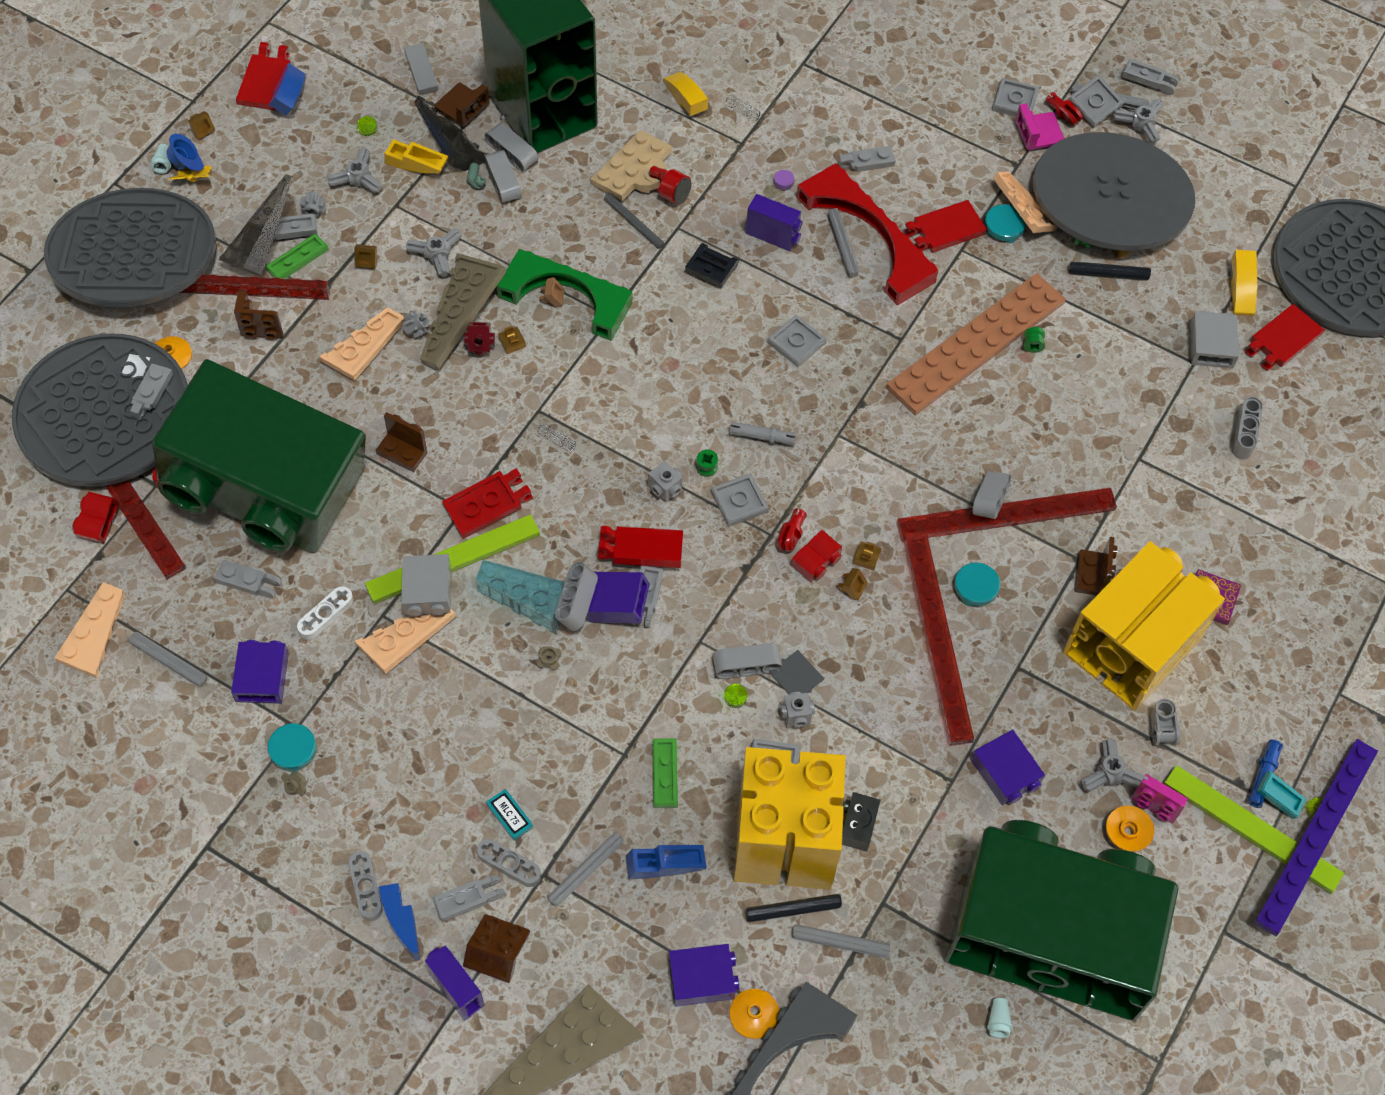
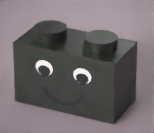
[842,792,881,852]

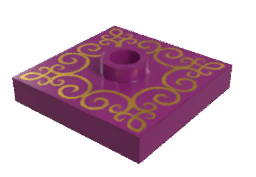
[1195,569,1241,625]

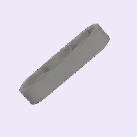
[477,839,541,887]
[349,851,383,921]

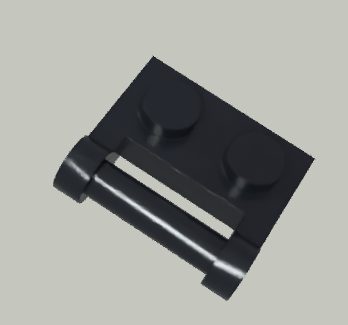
[685,243,739,288]

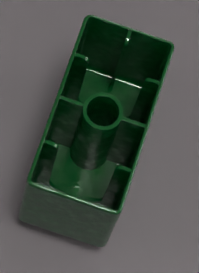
[479,0,598,153]
[152,359,366,553]
[945,820,1179,1021]

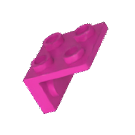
[1015,103,1064,151]
[1131,774,1188,824]

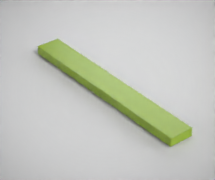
[365,514,540,604]
[1164,765,1345,894]

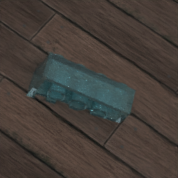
[476,560,565,635]

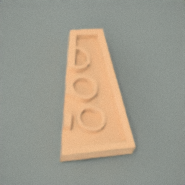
[993,171,1058,233]
[319,307,405,381]
[55,582,125,678]
[355,609,456,674]

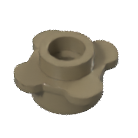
[536,646,562,670]
[281,772,306,795]

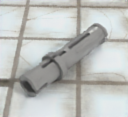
[730,421,796,446]

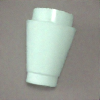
[150,144,171,174]
[987,998,1013,1038]

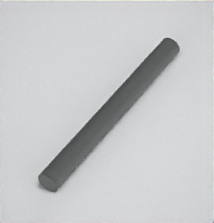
[604,193,664,248]

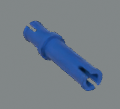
[1247,739,1283,808]

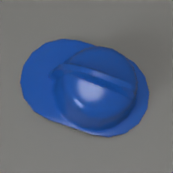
[166,133,204,171]

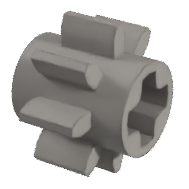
[299,192,326,217]
[402,310,429,338]

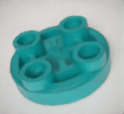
[985,204,1026,243]
[954,562,1000,606]
[267,723,317,772]

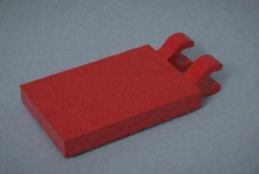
[236,42,291,111]
[903,200,987,253]
[1245,304,1325,371]
[442,468,533,539]
[598,525,683,568]

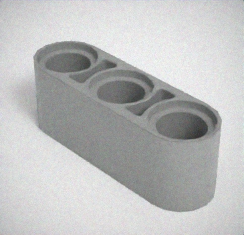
[484,122,539,171]
[484,150,522,203]
[1232,397,1263,459]
[973,471,1011,519]
[555,561,598,631]
[713,643,782,679]

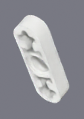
[297,586,353,640]

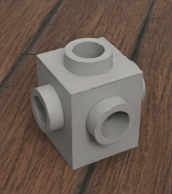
[648,461,682,501]
[780,692,815,728]

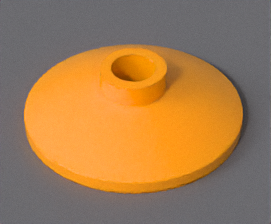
[155,336,192,369]
[1106,806,1155,852]
[729,989,780,1039]

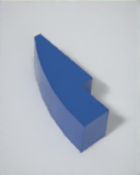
[269,63,305,116]
[626,845,707,879]
[379,883,420,961]

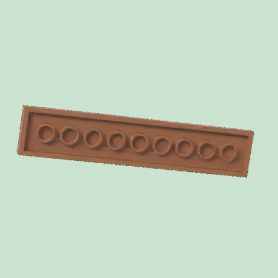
[886,273,1066,416]

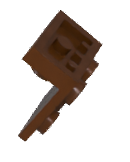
[434,82,490,127]
[234,291,284,340]
[376,412,428,473]
[1075,537,1118,596]
[463,914,530,983]

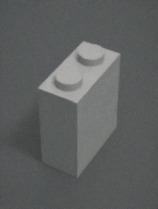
[1190,311,1239,369]
[401,554,451,617]

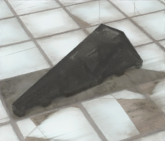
[414,96,489,171]
[219,174,293,275]

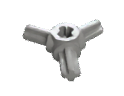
[1114,99,1163,144]
[328,147,382,193]
[406,228,462,277]
[1081,738,1148,792]

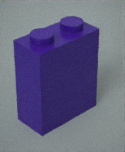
[746,194,803,251]
[586,572,650,624]
[231,640,289,704]
[970,729,1045,806]
[669,944,740,1007]
[425,945,485,1021]

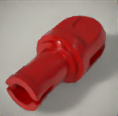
[1045,92,1082,125]
[778,508,807,552]

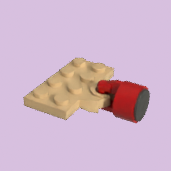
[590,130,692,204]

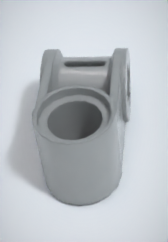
[1150,698,1181,745]

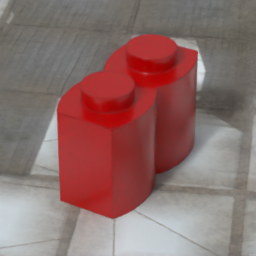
[72,491,119,544]
[791,530,842,582]

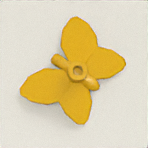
[168,165,211,182]

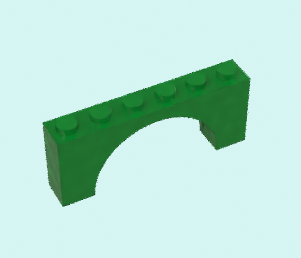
[497,249,633,341]

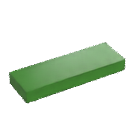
[265,233,329,283]
[653,738,678,808]

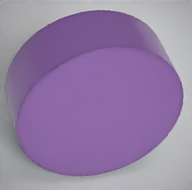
[774,170,794,190]

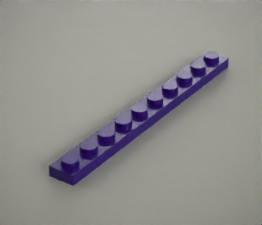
[1254,739,1378,937]

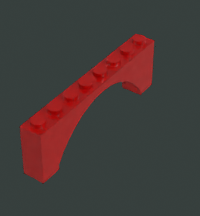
[796,163,939,306]

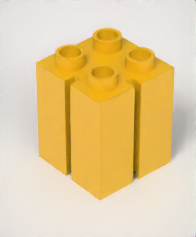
[1063,541,1225,711]
[734,747,846,890]

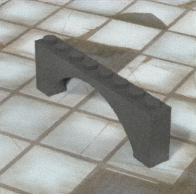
[726,982,857,1095]

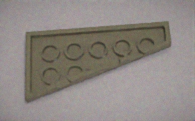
[420,253,507,369]
[483,984,643,1095]

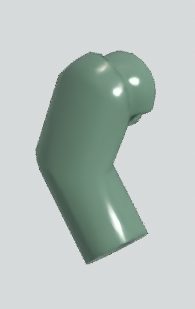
[467,163,486,189]

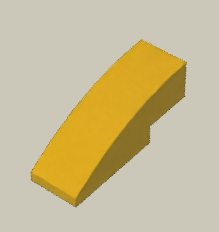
[663,72,708,116]
[384,139,448,174]
[1231,250,1257,316]

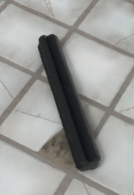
[1069,261,1151,280]
[745,894,842,922]

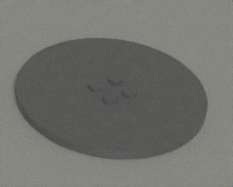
[1033,132,1195,251]
[44,188,216,308]
[1273,199,1385,336]
[12,333,188,487]

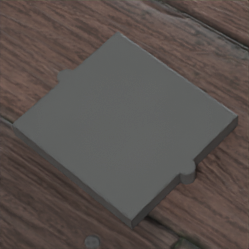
[769,650,824,694]

